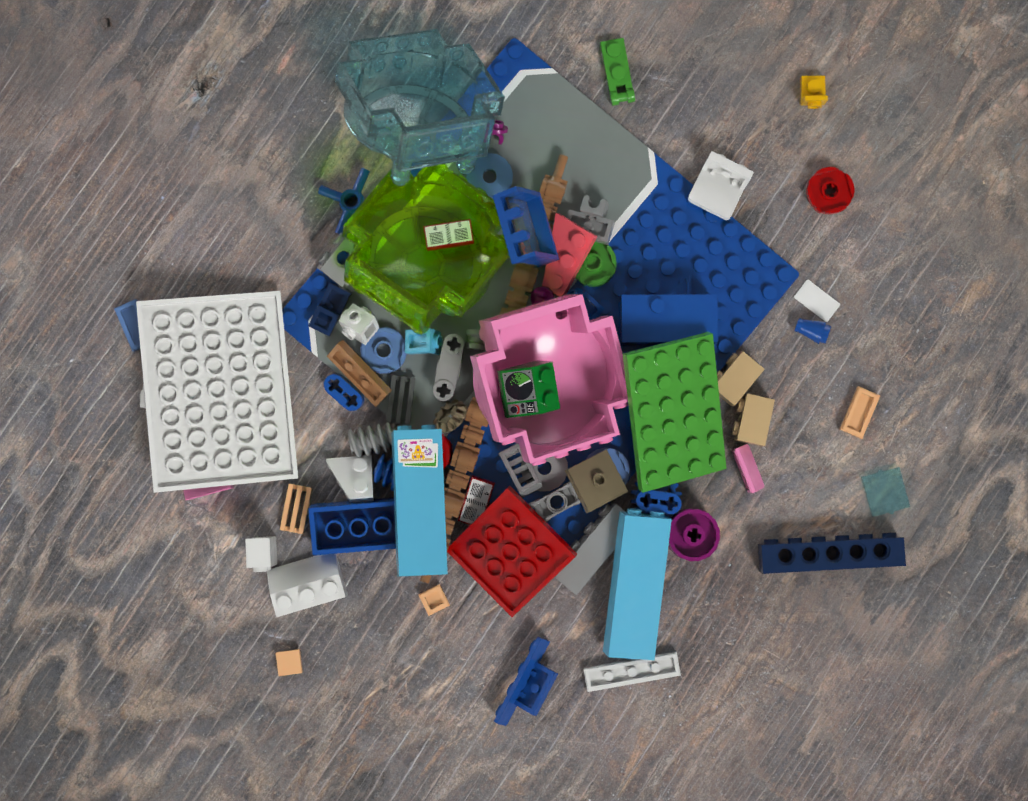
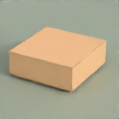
[418,584,450,616]
[276,649,303,676]

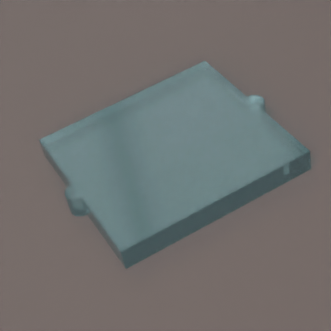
[861,467,910,517]

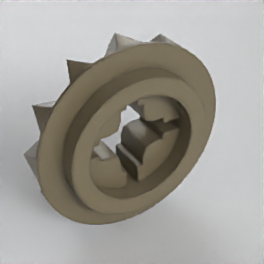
[433,399,467,433]

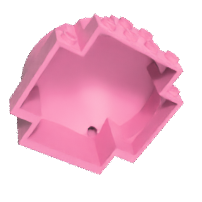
[470,294,628,466]

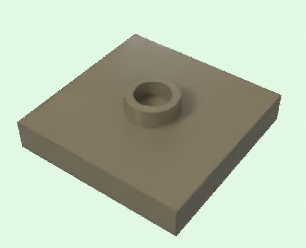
[565,449,628,513]

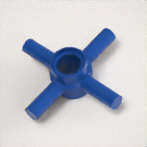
[318,168,386,235]

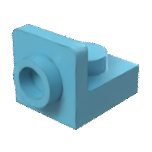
[405,328,443,355]

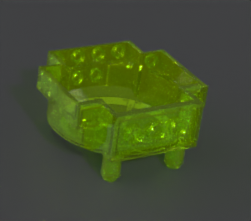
[342,159,509,335]

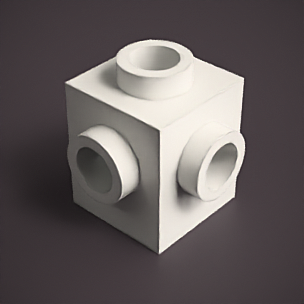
[339,303,380,345]

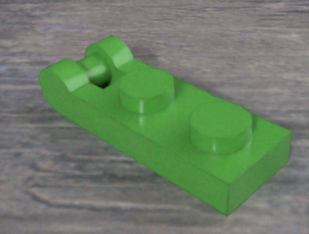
[600,38,635,106]

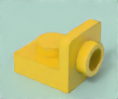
[800,76,828,109]

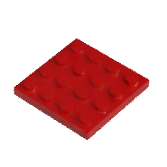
[447,486,577,617]

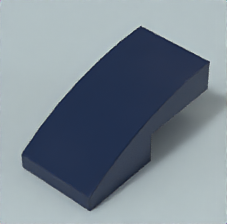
[308,282,352,336]

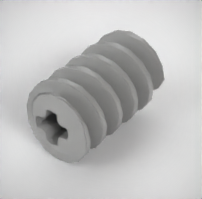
[348,422,397,457]

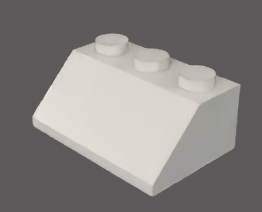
[267,554,348,617]

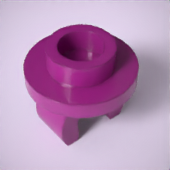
[484,120,508,145]
[531,286,554,305]

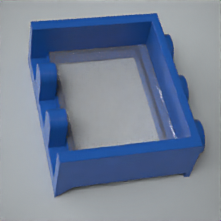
[492,186,559,267]

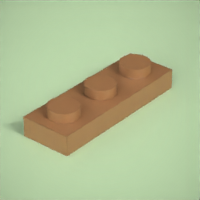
[327,340,392,407]

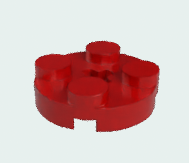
[806,167,855,215]

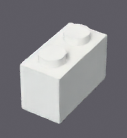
[245,536,277,572]

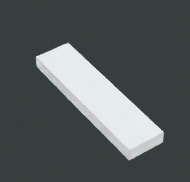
[583,651,681,692]

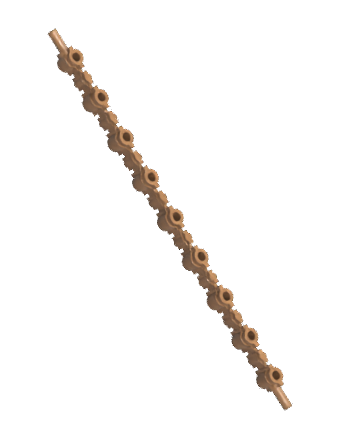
[420,154,568,583]

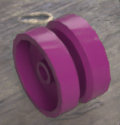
[668,509,720,561]

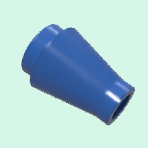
[795,318,831,344]

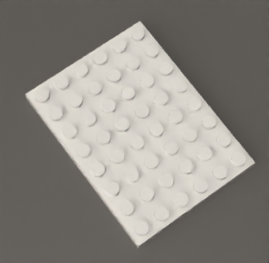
[136,291,298,493]

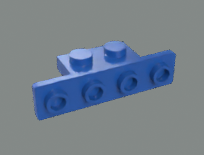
[494,637,558,726]

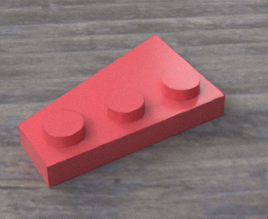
[542,213,598,297]

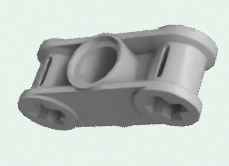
[433,334,465,402]
[529,481,581,522]

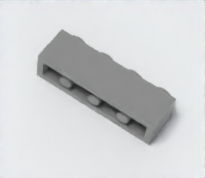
[555,501,625,595]

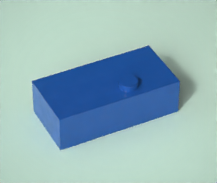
[620,294,718,346]
[308,497,396,555]

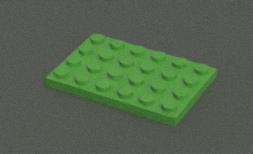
[623,332,727,493]

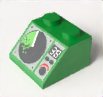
[497,360,560,418]

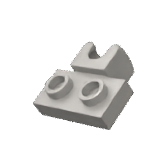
[566,195,615,245]

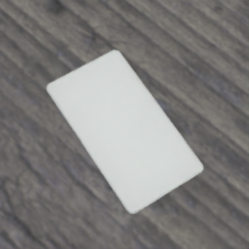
[794,280,840,322]

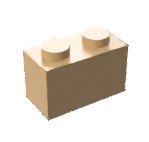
[717,351,765,406]
[732,394,775,447]

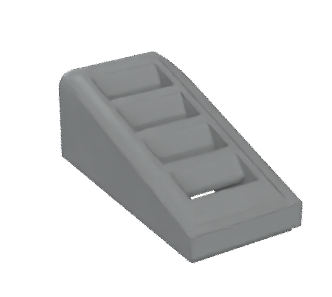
[499,444,543,498]

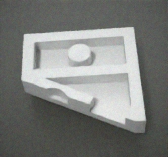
[326,455,374,503]

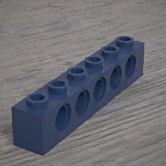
[758,532,906,574]

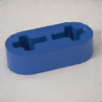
[324,373,365,411]
[635,490,681,514]

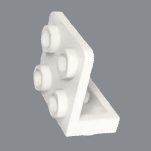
[688,151,754,220]

